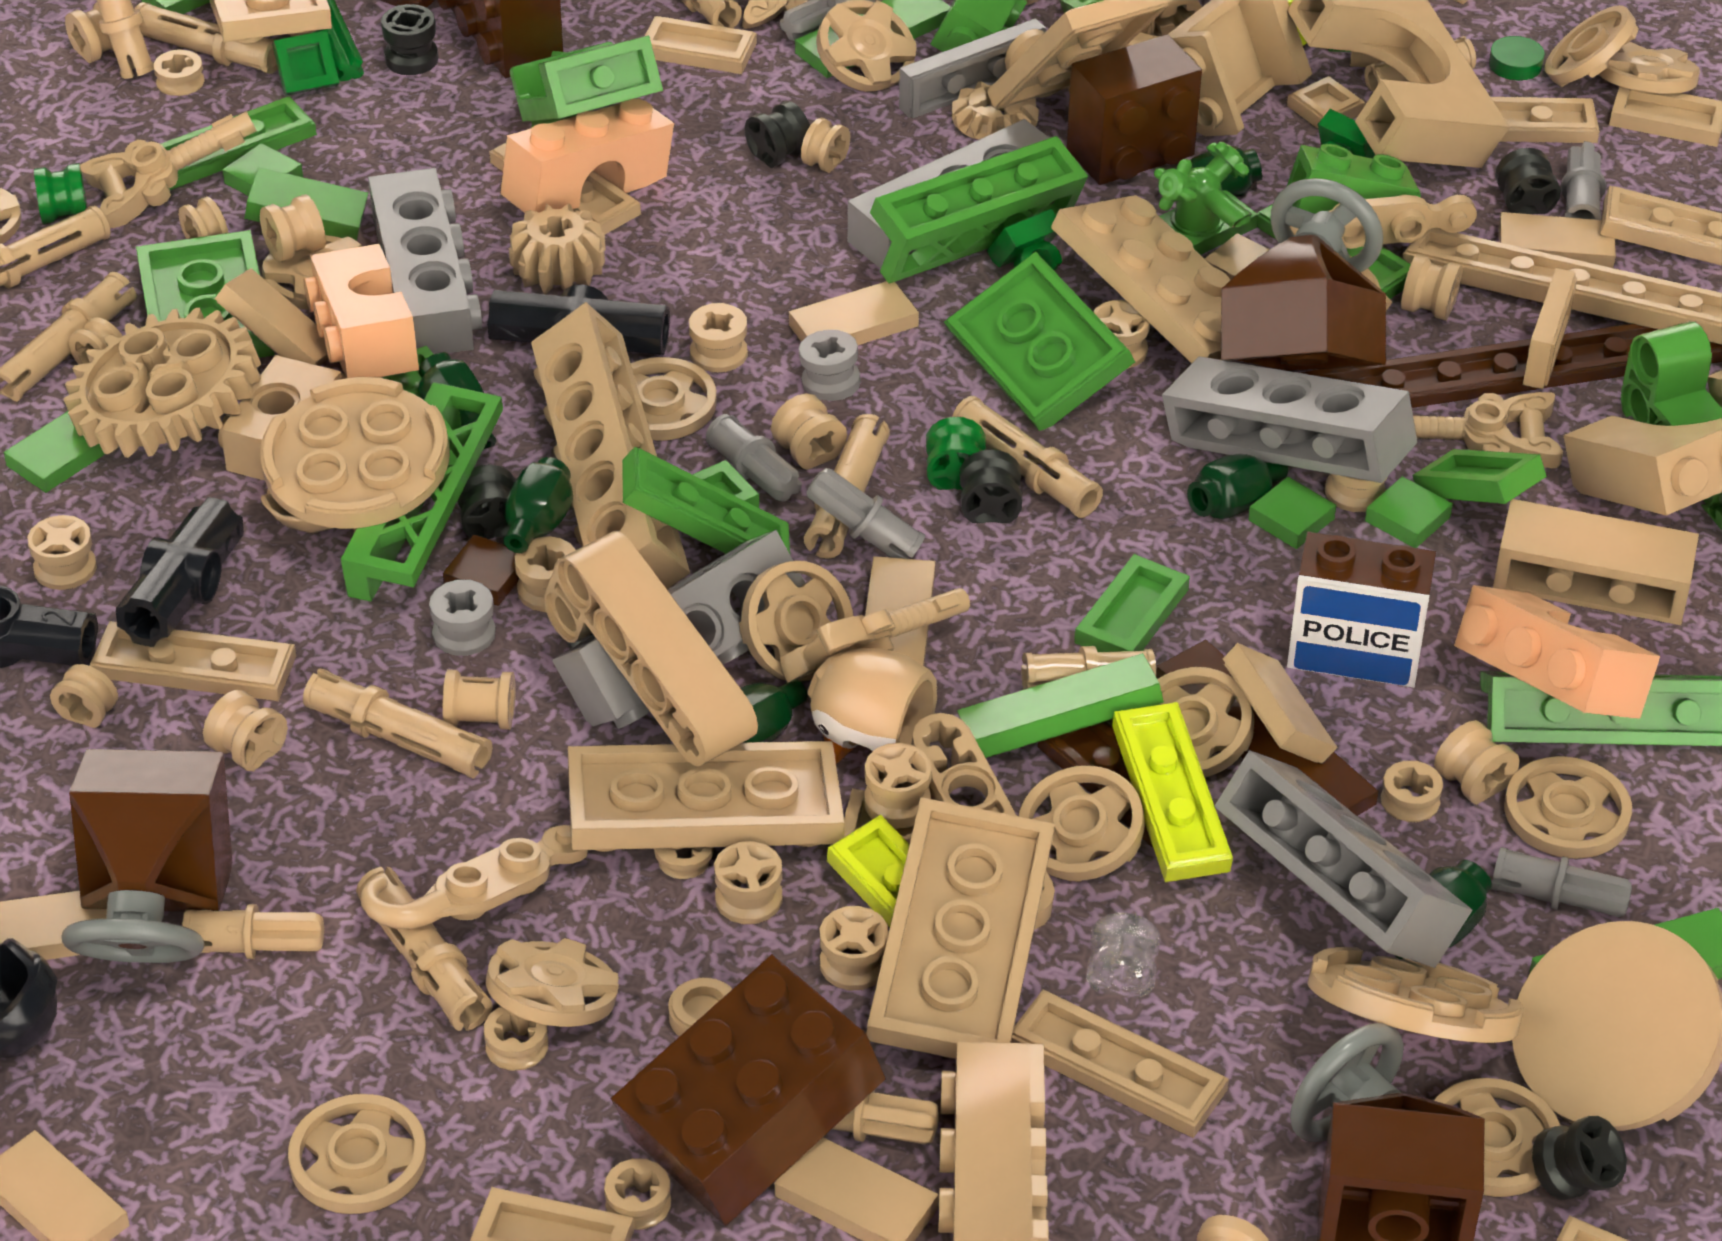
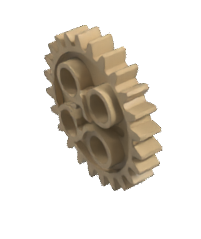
[64,308,261,458]

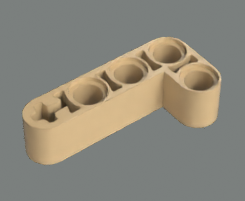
[544,531,758,766]

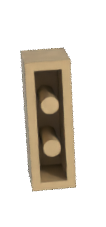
[1493,499,1699,625]

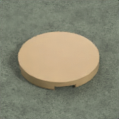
[260,377,450,529]
[1512,921,1722,1131]
[1308,947,1524,1043]

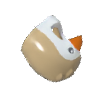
[807,648,937,764]

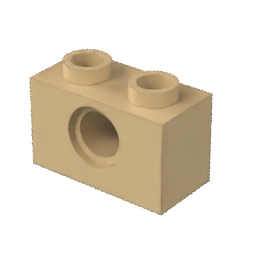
[218,355,341,480]

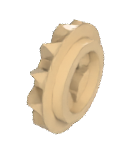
[952,81,1039,140]

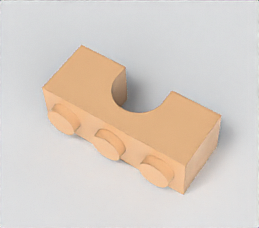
[500,98,674,213]
[303,244,419,378]
[1454,585,1660,719]

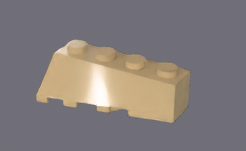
[938,1042,1049,1241]

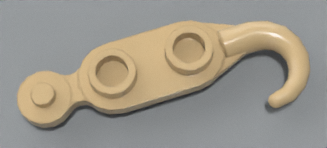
[1290,195,1477,249]
[361,825,589,929]

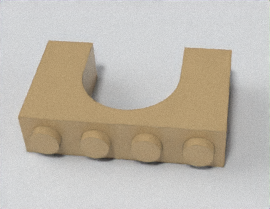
[1287,0,1510,168]
[1563,370,1722,516]

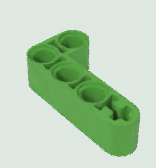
[1621,321,1722,530]

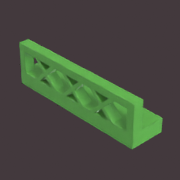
[870,136,1088,284]
[341,382,503,602]
[1480,671,1722,746]

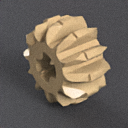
[509,204,606,294]

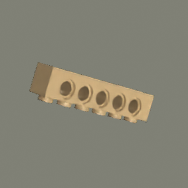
[531,302,690,589]

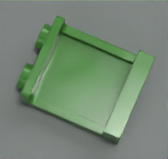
[510,36,663,121]

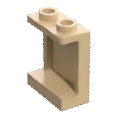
[1168,0,1312,136]

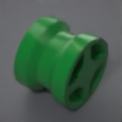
[34,163,87,225]
[926,417,986,490]

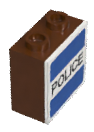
[1287,532,1436,688]

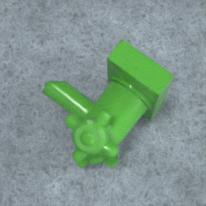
[1154,142,1258,255]

